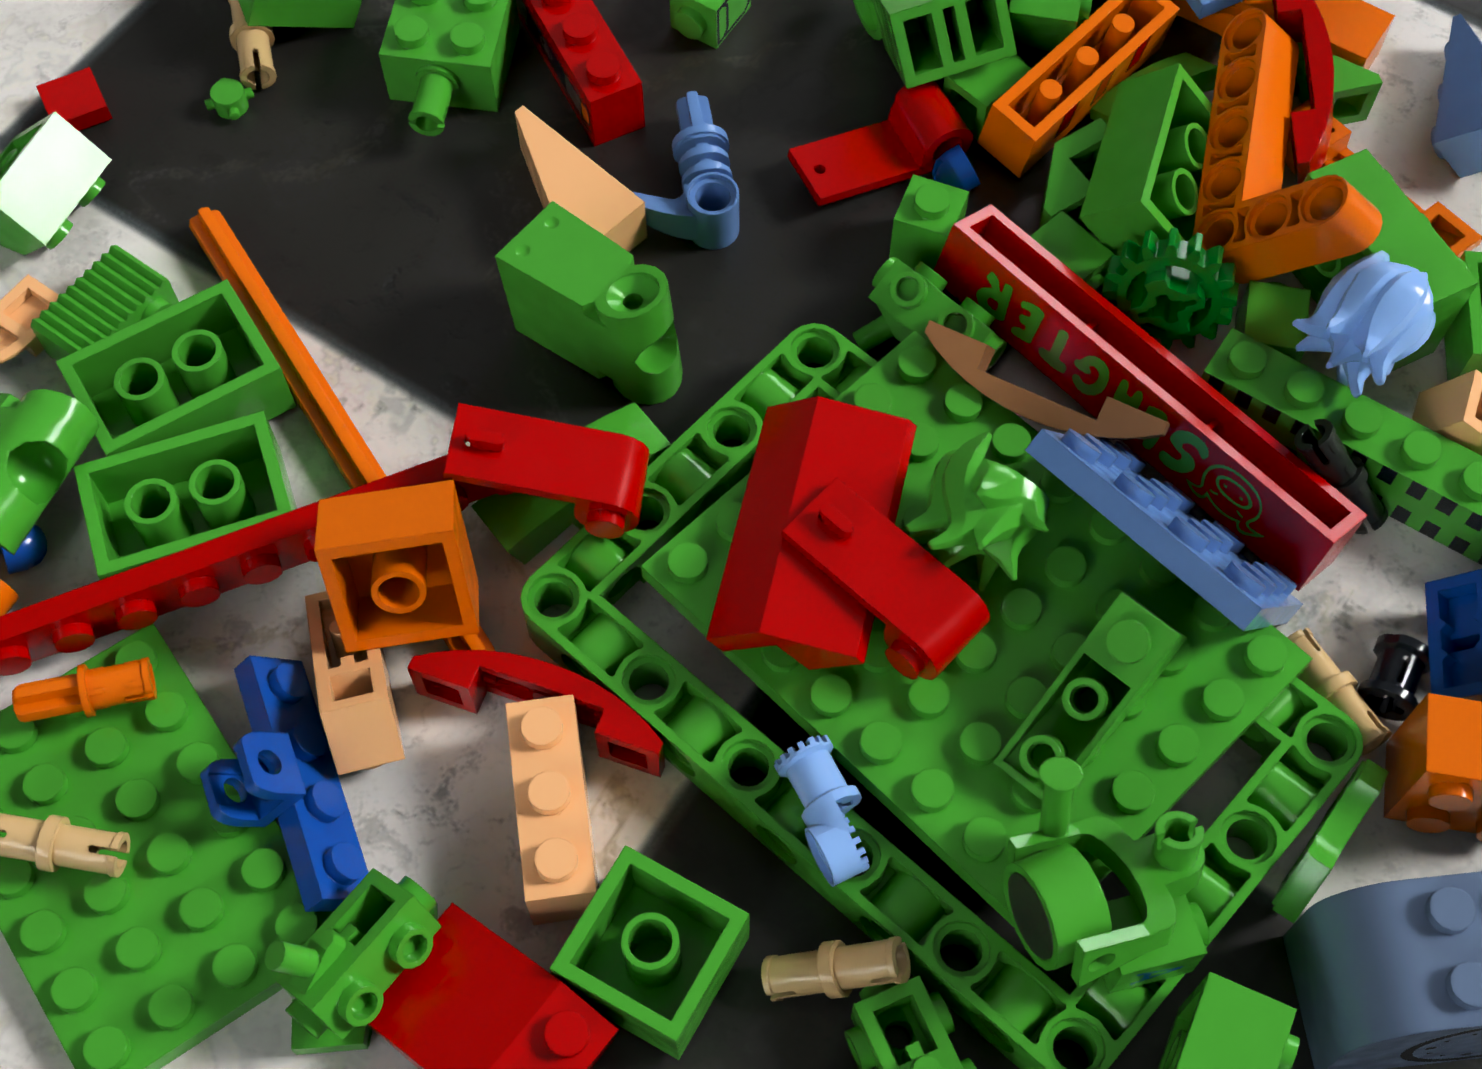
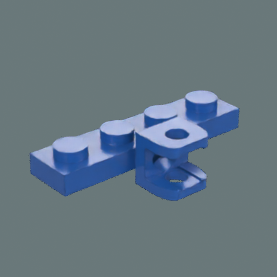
[200,655,369,912]

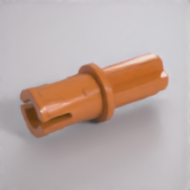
[12,657,157,723]

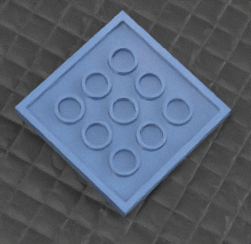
[1025,428,1303,631]

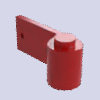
[787,81,973,206]
[443,403,650,539]
[781,477,990,680]

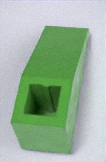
[993,591,1188,800]

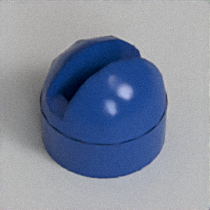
[932,144,981,191]
[1,525,47,575]

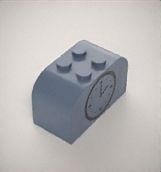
[1283,871,1482,1069]

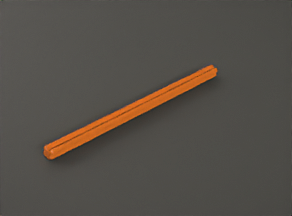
[189,207,495,651]

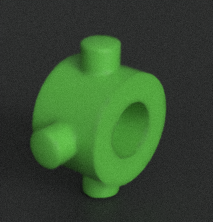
[204,78,254,120]

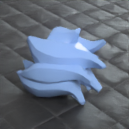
[1292,250,1436,398]

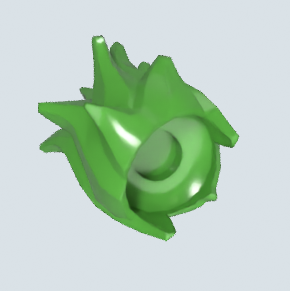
[905,431,1050,591]

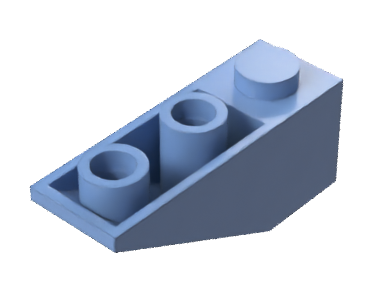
[1431,14,1482,178]

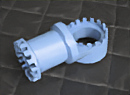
[773,735,869,887]

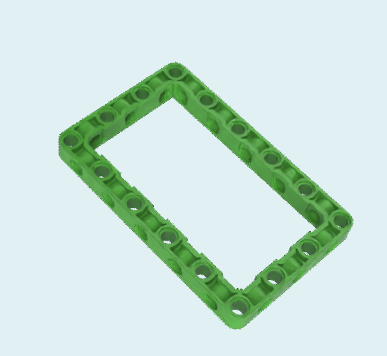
[520,323,1363,1069]

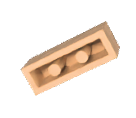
[505,694,599,925]

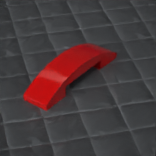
[1272,0,1334,184]
[407,650,665,778]

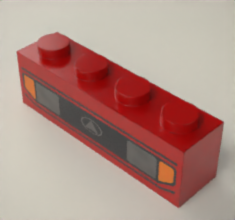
[516,0,645,147]

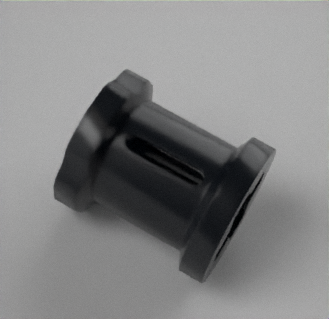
[1357,633,1430,721]

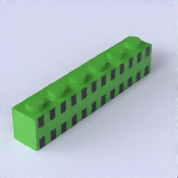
[1201,328,1482,565]

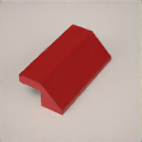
[706,396,917,670]

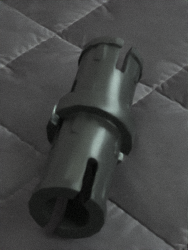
[1294,419,1388,535]

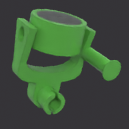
[1003,756,1205,988]

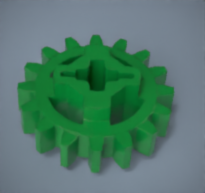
[1102,227,1239,350]

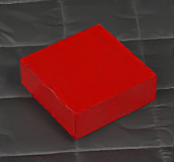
[36,67,113,131]

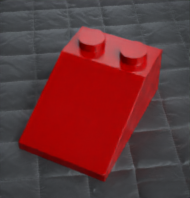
[367,902,619,1069]

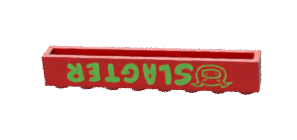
[934,204,1368,591]

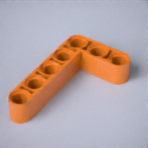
[1193,7,1383,284]

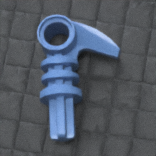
[633,91,739,250]

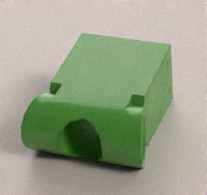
[853,0,1017,89]
[495,201,683,405]
[0,389,99,555]

